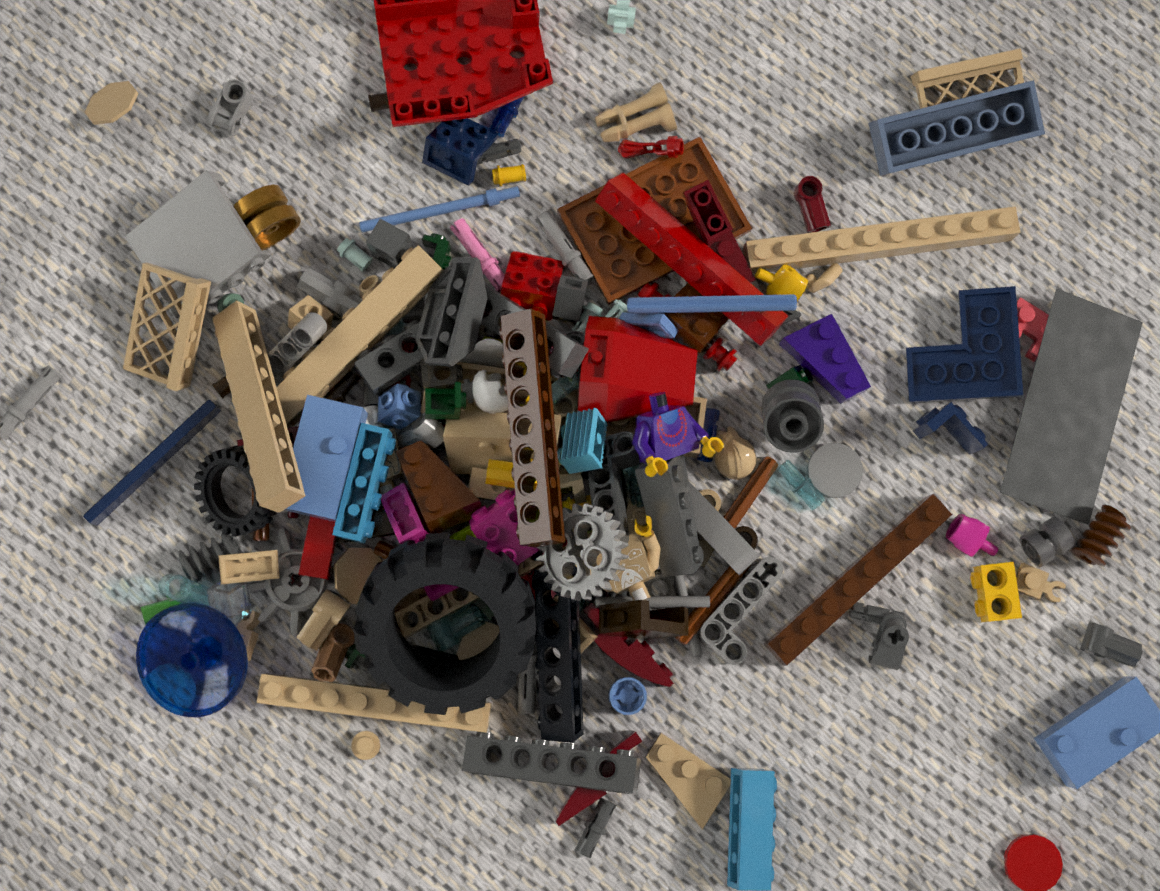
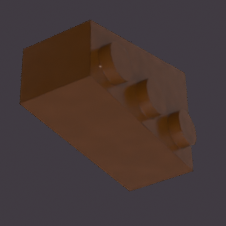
[395,440,482,534]

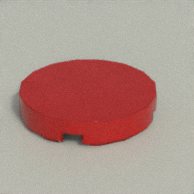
[1004,834,1063,891]

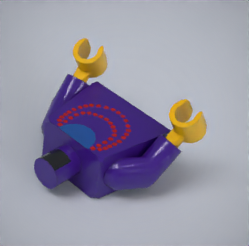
[632,392,724,477]

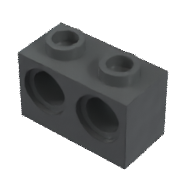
[366,219,414,269]

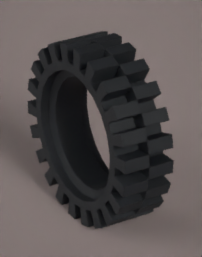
[194,445,277,537]

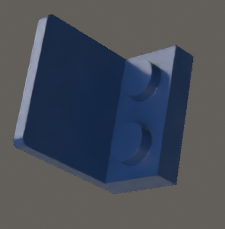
[422,118,498,186]

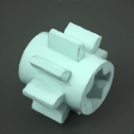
[607,0,636,34]

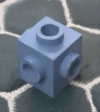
[378,384,422,429]

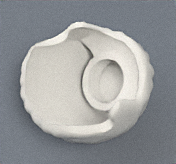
[472,370,508,414]

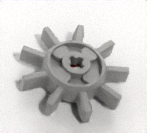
[243,528,344,635]

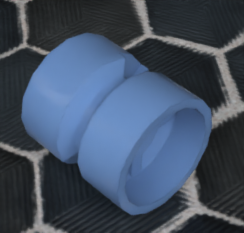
[608,677,647,715]

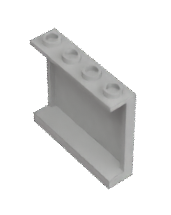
[125,170,271,318]

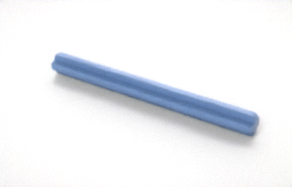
[627,294,797,314]

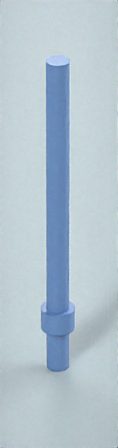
[359,186,520,233]

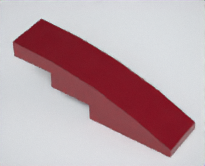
[555,731,642,826]

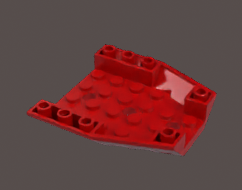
[373,0,553,127]

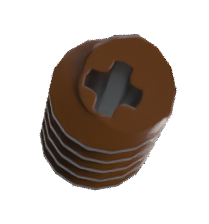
[1071,504,1131,567]

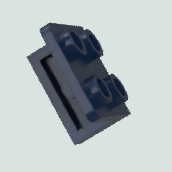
[913,402,988,455]

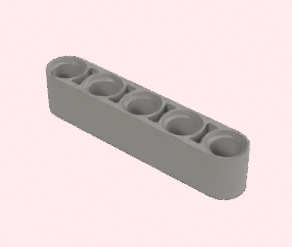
[688,480,760,575]

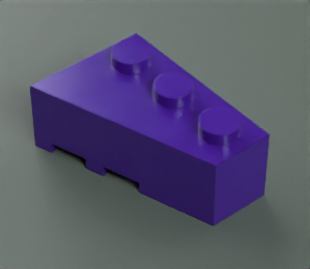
[779,314,871,404]

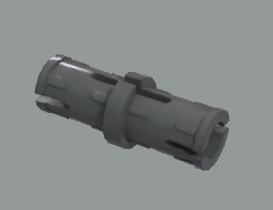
[574,798,617,858]

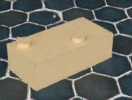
[443,411,563,474]

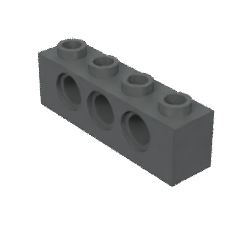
[354,320,426,397]

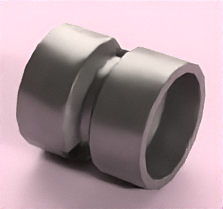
[1019,516,1075,567]

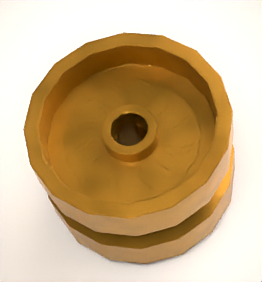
[233,184,301,251]

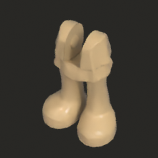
[595,82,677,142]

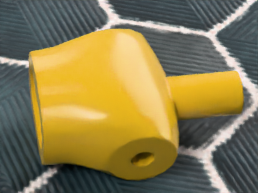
[755,264,808,301]

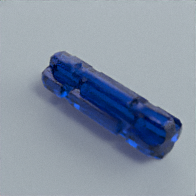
[697,408,720,463]

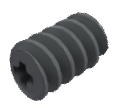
[178,534,243,582]

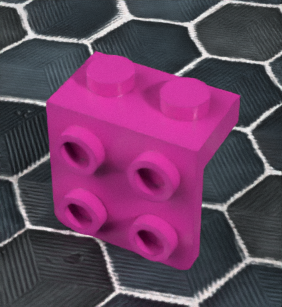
[469,489,539,565]

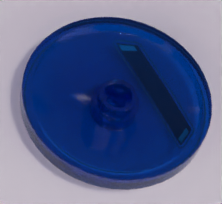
[136,602,248,718]

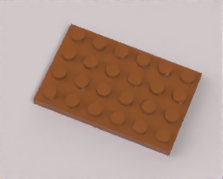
[557,137,752,305]

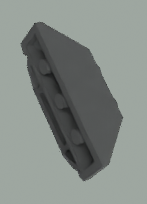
[416,257,487,366]

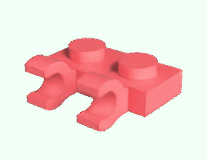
[1017,297,1049,362]

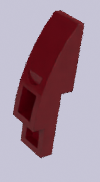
[683,180,756,283]
[583,603,674,687]

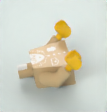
[576,516,661,601]

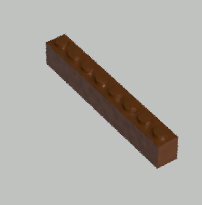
[764,494,953,666]

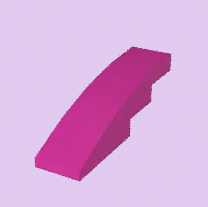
[381,483,458,601]

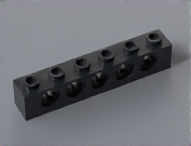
[532,565,584,743]

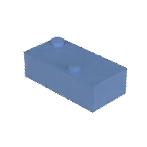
[285,395,368,522]
[1034,676,1160,789]

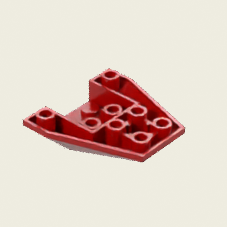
[578,316,698,423]

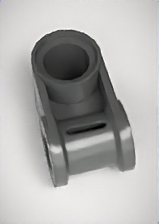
[869,612,909,670]

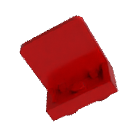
[501,251,564,321]

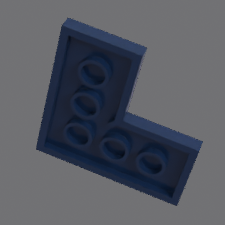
[906,286,1023,403]

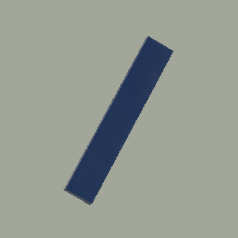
[83,400,222,526]

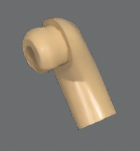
[806,263,843,293]

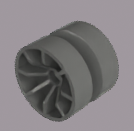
[762,380,824,453]

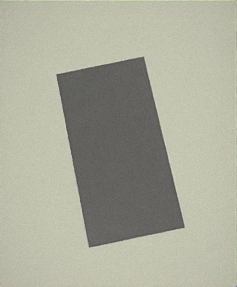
[1000,288,1143,525]

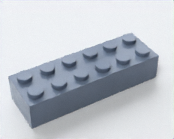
[868,80,1045,176]

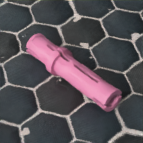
[450,218,505,293]

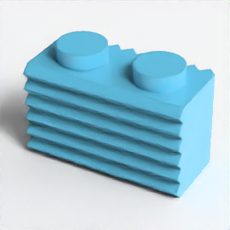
[557,408,607,474]

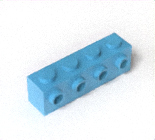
[332,423,396,544]
[727,768,777,891]

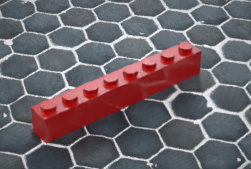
[595,172,789,346]

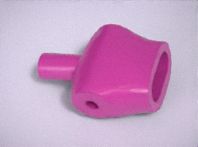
[945,514,998,557]

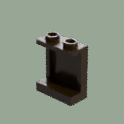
[599,600,689,640]

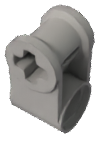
[207,79,252,136]

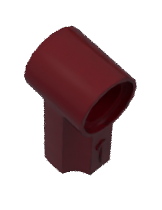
[794,176,831,233]

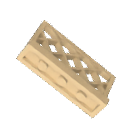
[911,48,1024,109]
[123,262,211,391]

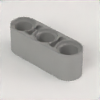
[268,312,327,375]

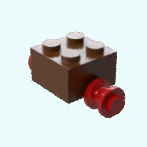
[638,282,737,372]

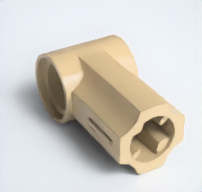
[296,589,350,651]

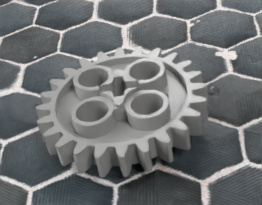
[537,503,629,601]

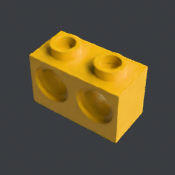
[970,562,1022,622]

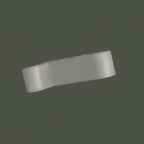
[698,557,783,665]

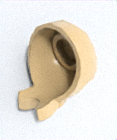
[714,426,756,480]

